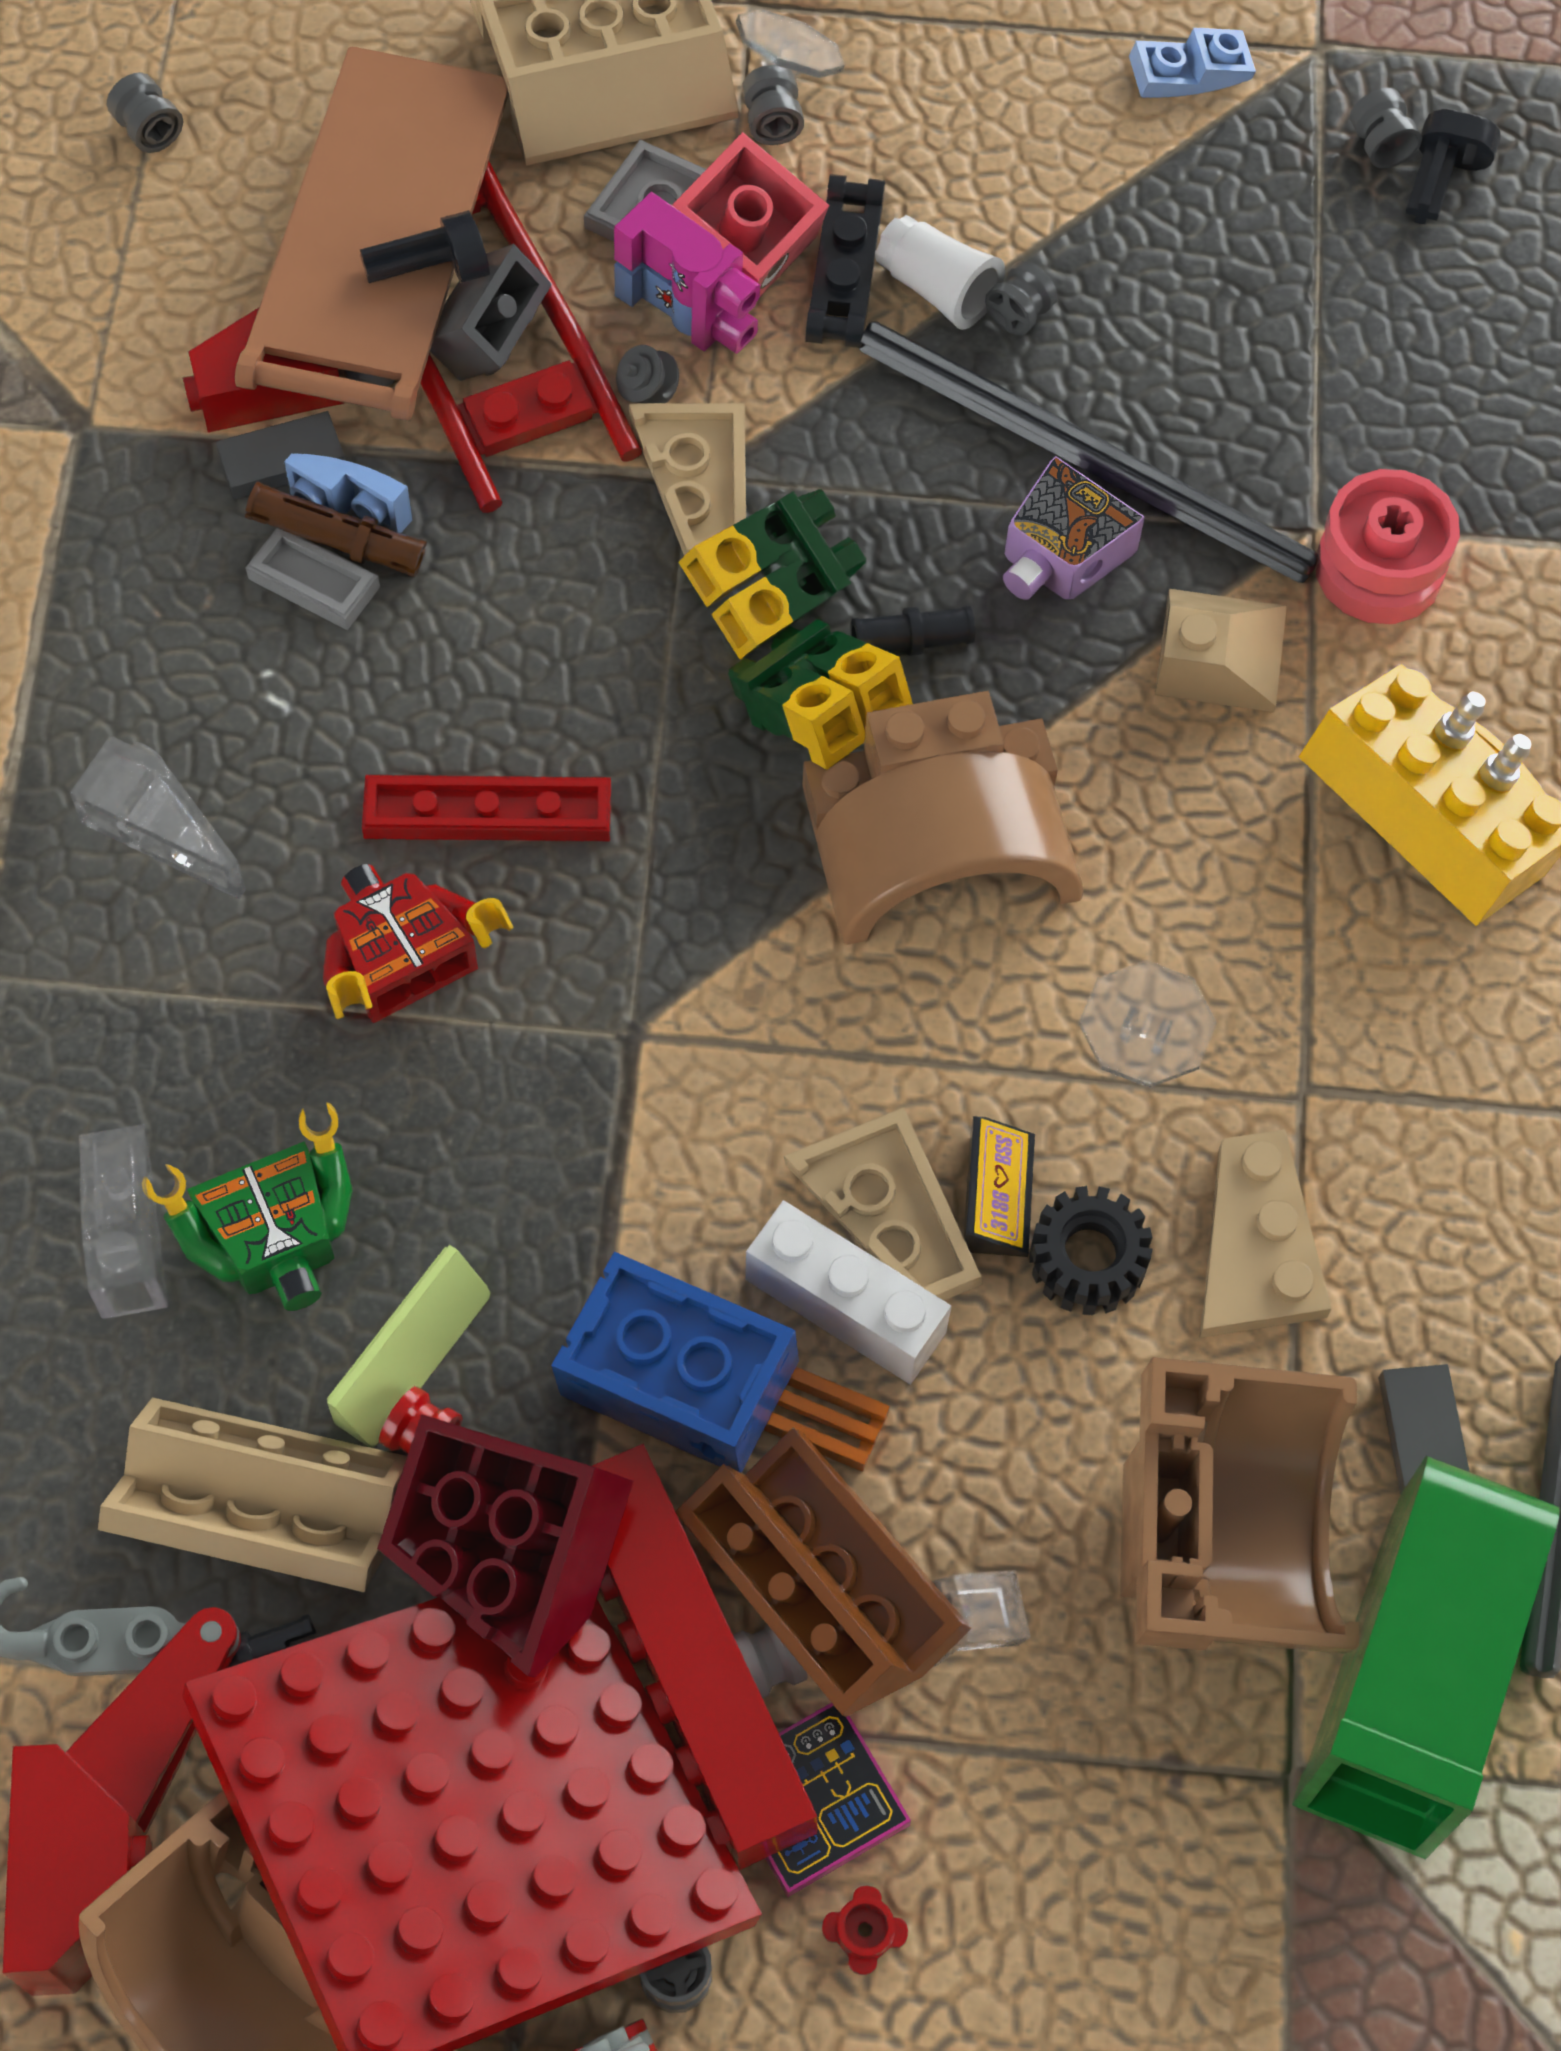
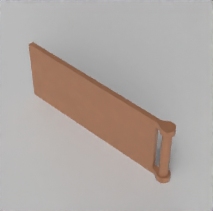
[235,46,509,421]

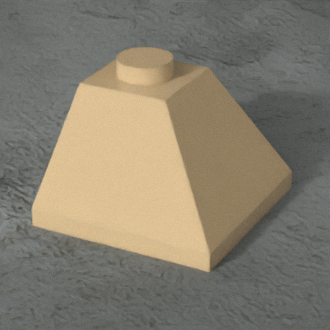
[1155,589,1287,712]

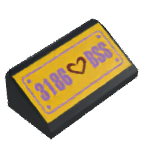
[964,1116,1035,1257]

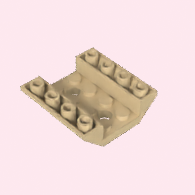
[470,0,739,166]

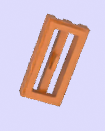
[764,1367,890,1472]

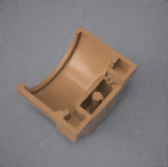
[802,691,1083,945]
[1120,1357,1359,1654]
[79,1790,338,2051]

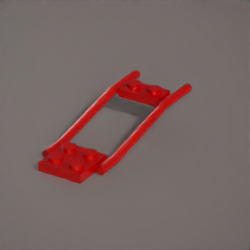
[420,161,642,513]

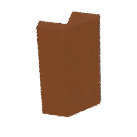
[675,1427,972,1717]

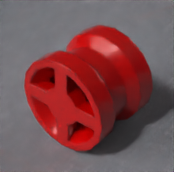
[379,1386,463,1453]

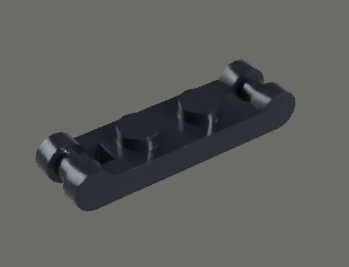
[805,174,886,348]

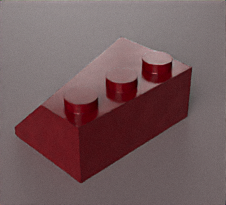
[377,1414,633,1678]

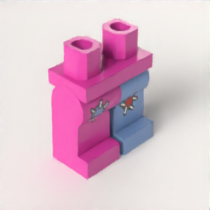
[614,191,760,354]

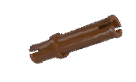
[245,482,427,578]

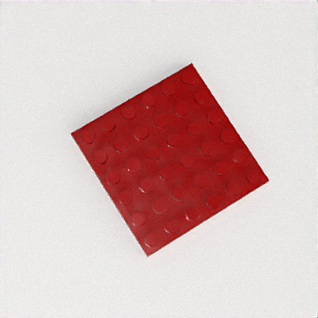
[182,1598,762,2051]

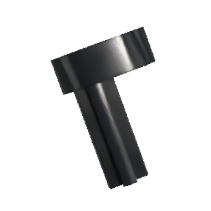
[1406,109,1501,225]
[360,210,490,283]

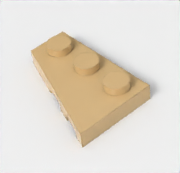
[628,403,746,556]
[784,1107,982,1300]
[1199,1129,1332,1338]

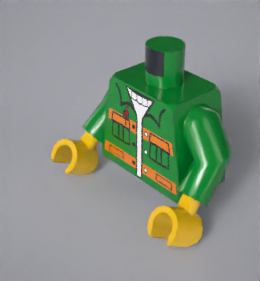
[142,1102,353,1311]

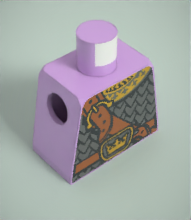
[1003,456,1145,600]

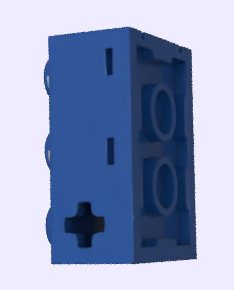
[551,1252,799,1473]

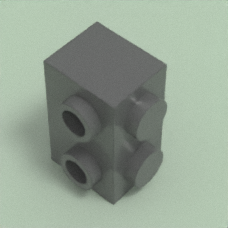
[430,244,552,381]

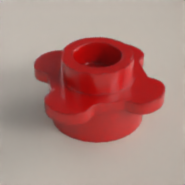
[822,1886,908,1975]

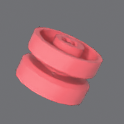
[1316,469,1460,624]

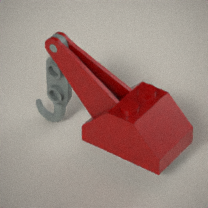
[0,1577,241,1996]

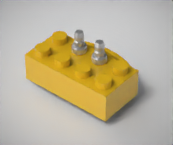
[1298,664,1561,926]

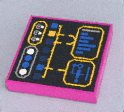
[766,1703,911,1897]

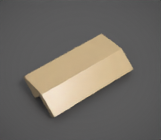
[98,1397,407,1592]

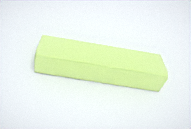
[327,1245,490,1448]

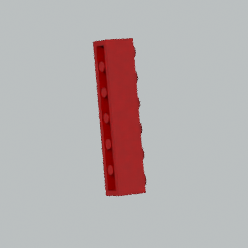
[592,1443,817,1870]

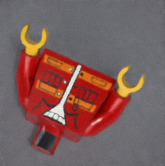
[323,864,514,1024]

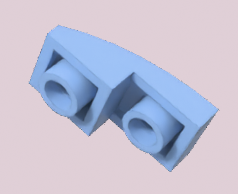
[1129,28,1256,98]
[284,453,413,534]

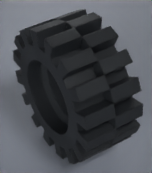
[1029,1186,1153,1315]

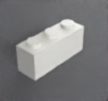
[745,1200,951,1385]

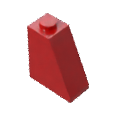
[182,307,344,433]

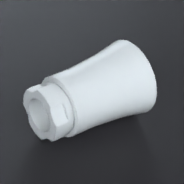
[875,215,1005,330]

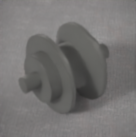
[616,345,679,404]

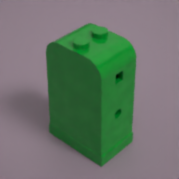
[1292,1456,1560,1860]

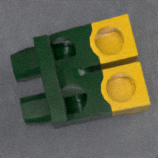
[678,489,866,659]
[728,619,913,770]

